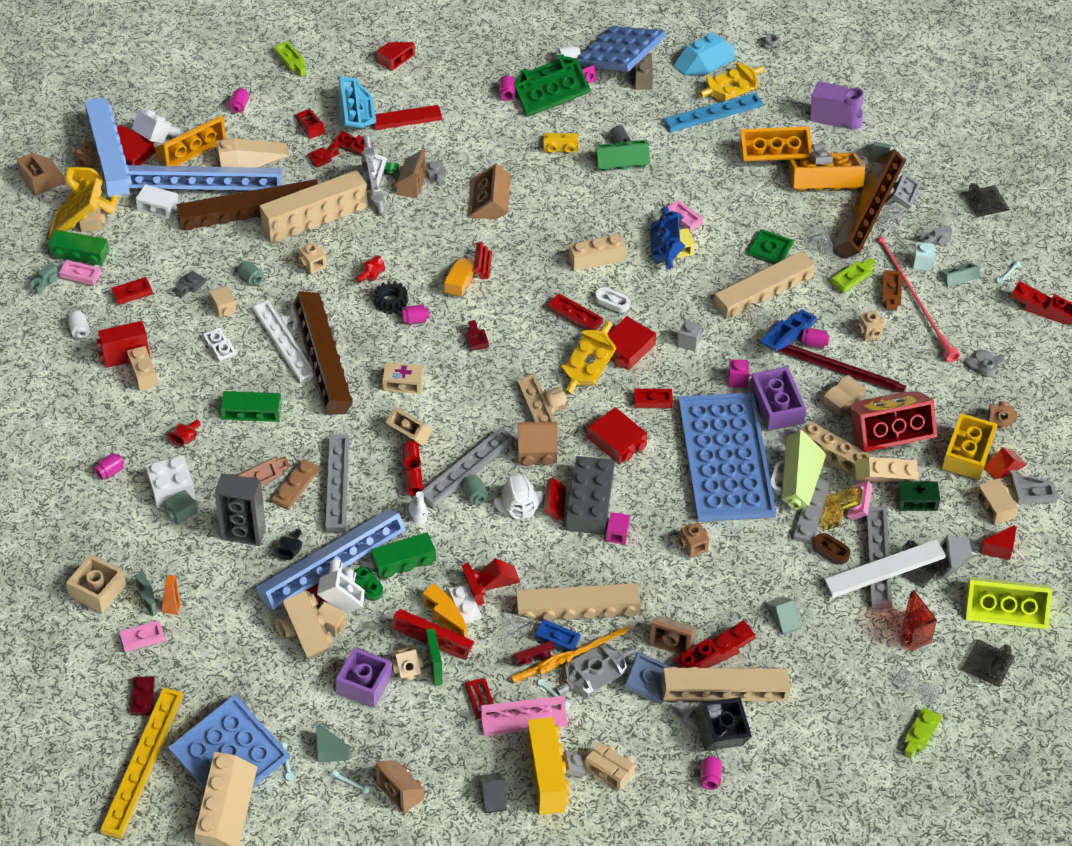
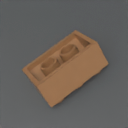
[468,163,511,219]

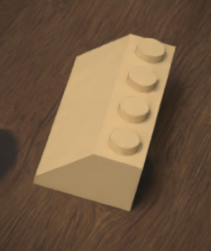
[195,751,257,846]

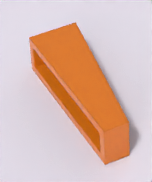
[162,575,181,615]

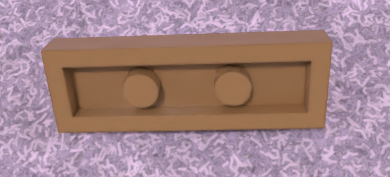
[272,459,320,510]

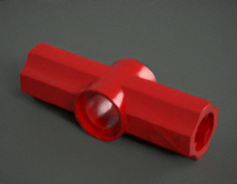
[402,440,423,497]

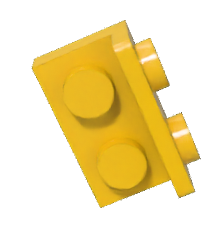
[543,133,578,153]

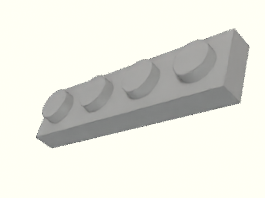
[793,478,831,545]

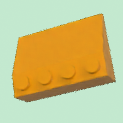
[788,152,865,191]

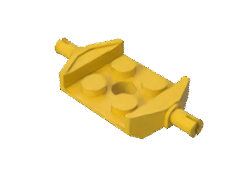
[699,62,765,102]
[561,320,616,395]

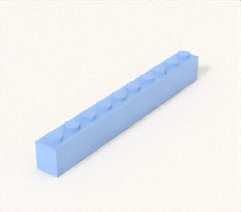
[103,165,283,190]

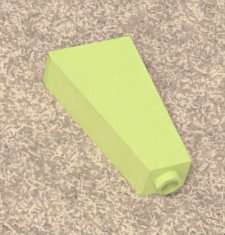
[782,430,826,511]

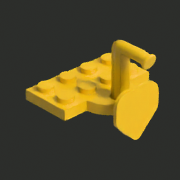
[48,167,118,239]

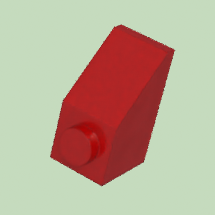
[377,42,415,71]

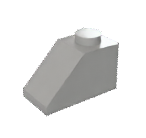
[940,535,972,579]

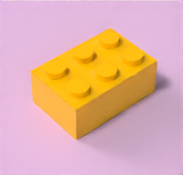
[942,413,998,480]

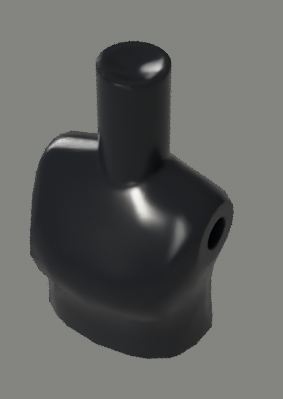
[274,529,303,560]

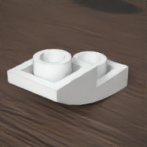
[203,328,237,362]

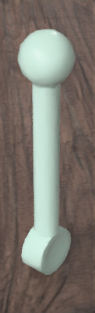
[996,261,1021,285]
[538,679,570,709]
[280,741,294,781]
[330,770,370,794]

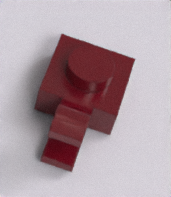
[466,320,489,351]

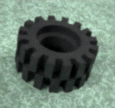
[374,281,408,314]

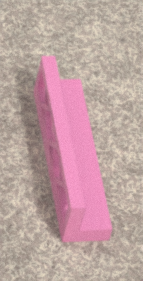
[481,696,568,736]

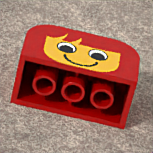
[850,391,938,452]

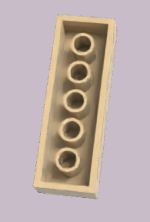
[260,170,368,243]

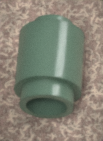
[238,261,264,286]
[463,475,488,504]

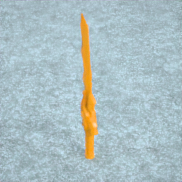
[511,625,630,683]

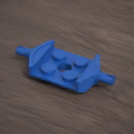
[650,207,685,270]

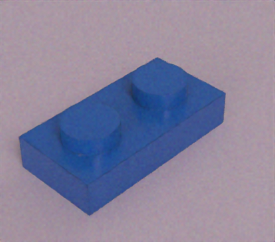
[534,619,581,652]

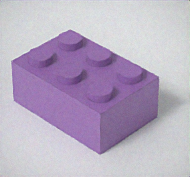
[750,367,806,431]

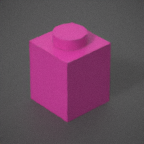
[728,359,749,388]
[606,512,630,545]

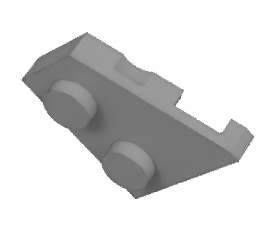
[1010,470,1058,504]

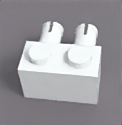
[132,109,180,143]
[317,559,365,614]

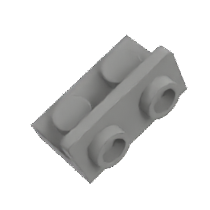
[885,172,921,210]

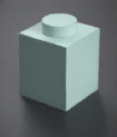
[913,242,934,271]

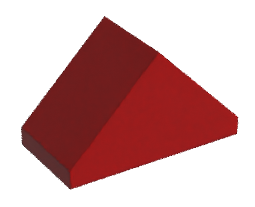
[984,447,1027,480]
[980,525,1017,560]
[477,558,520,591]

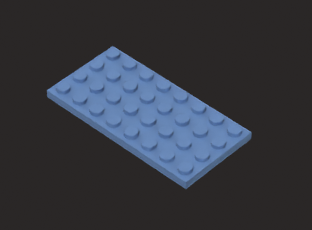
[678,392,776,522]

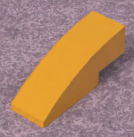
[444,257,475,297]
[423,583,467,638]

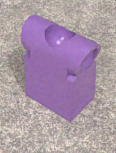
[811,81,864,130]

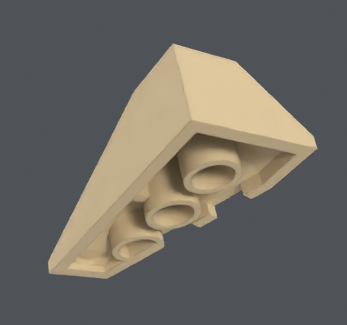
[216,138,290,168]

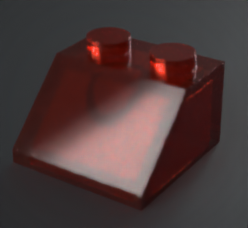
[900,590,937,652]

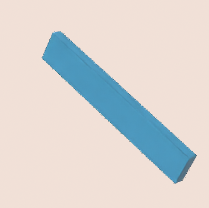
[663,92,763,133]

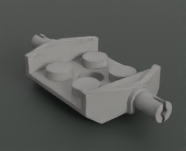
[361,135,386,215]
[555,643,636,699]

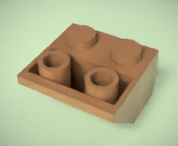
[16,153,66,195]

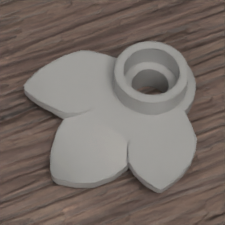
[965,349,1003,376]

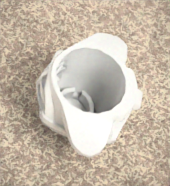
[494,474,544,519]

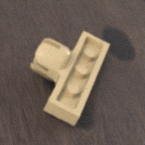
[517,373,568,434]

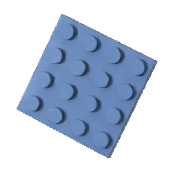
[577,25,666,72]
[168,694,290,791]

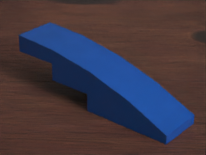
[760,309,817,352]

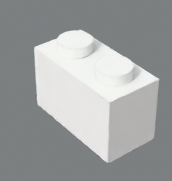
[136,185,179,219]

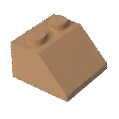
[394,150,426,198]
[518,422,557,465]
[649,616,697,655]
[376,760,425,813]

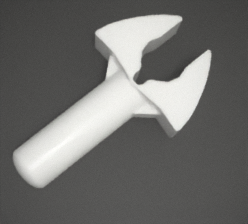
[282,301,299,330]

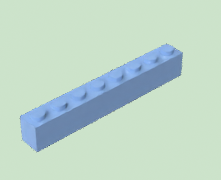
[85,97,132,197]
[256,509,406,610]

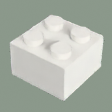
[146,455,195,508]

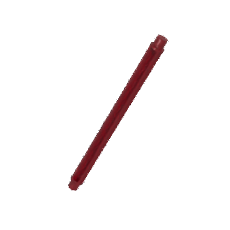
[769,344,907,392]

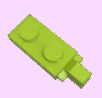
[273,41,307,77]
[831,258,876,294]
[904,707,943,759]

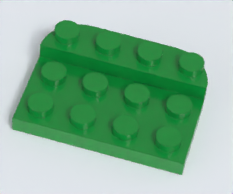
[515,54,591,117]

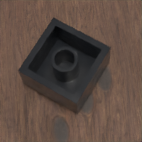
[694,697,752,751]

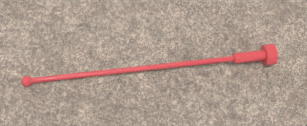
[877,236,960,363]

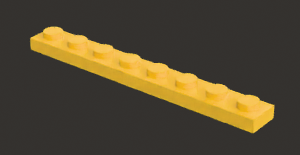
[100,688,184,839]

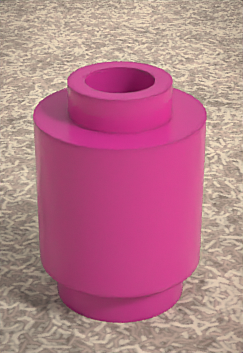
[499,76,516,101]
[228,88,249,113]
[402,304,430,324]
[802,328,830,349]
[94,453,124,480]
[700,756,722,790]

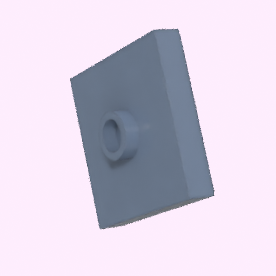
[623,651,671,704]

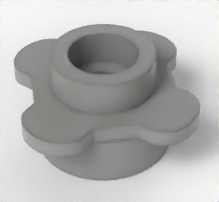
[762,33,781,49]

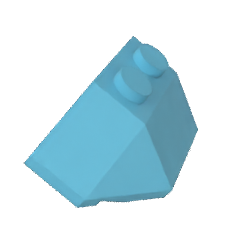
[674,32,735,76]
[337,76,376,128]

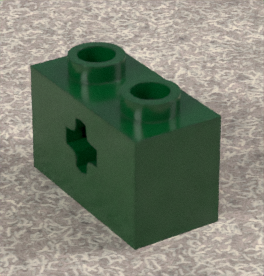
[896,481,940,511]

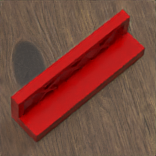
[391,609,475,660]

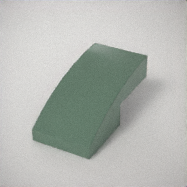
[135,571,157,616]

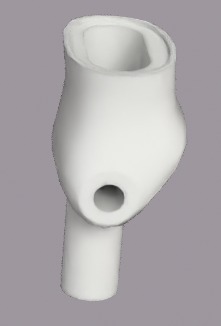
[409,491,428,524]

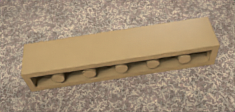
[714,251,816,319]
[516,583,641,622]
[661,667,791,701]

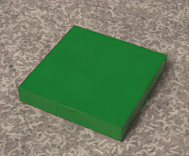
[747,229,794,264]
[426,628,443,686]

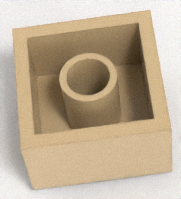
[66,554,126,613]

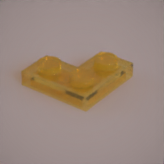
[820,485,863,530]

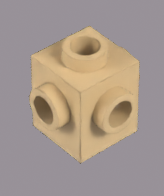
[298,242,327,274]
[857,310,885,341]
[392,646,423,680]

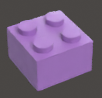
[336,648,392,708]

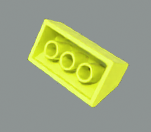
[966,577,1052,629]

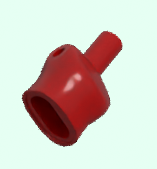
[355,255,385,283]
[168,419,201,447]

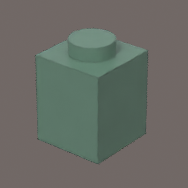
[165,490,198,525]

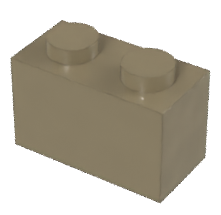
[634,53,653,90]

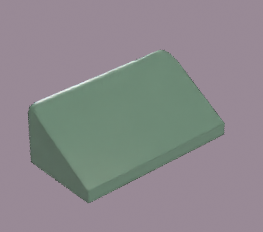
[938,262,980,287]

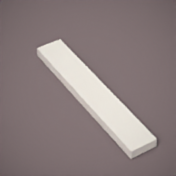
[252,300,314,383]
[825,539,945,598]

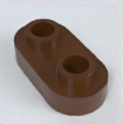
[813,533,850,564]

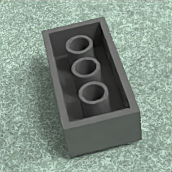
[566,456,615,535]
[215,473,266,546]

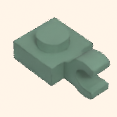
[29,262,58,294]

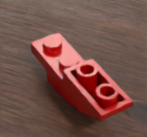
[1010,281,1072,325]
[674,620,756,668]

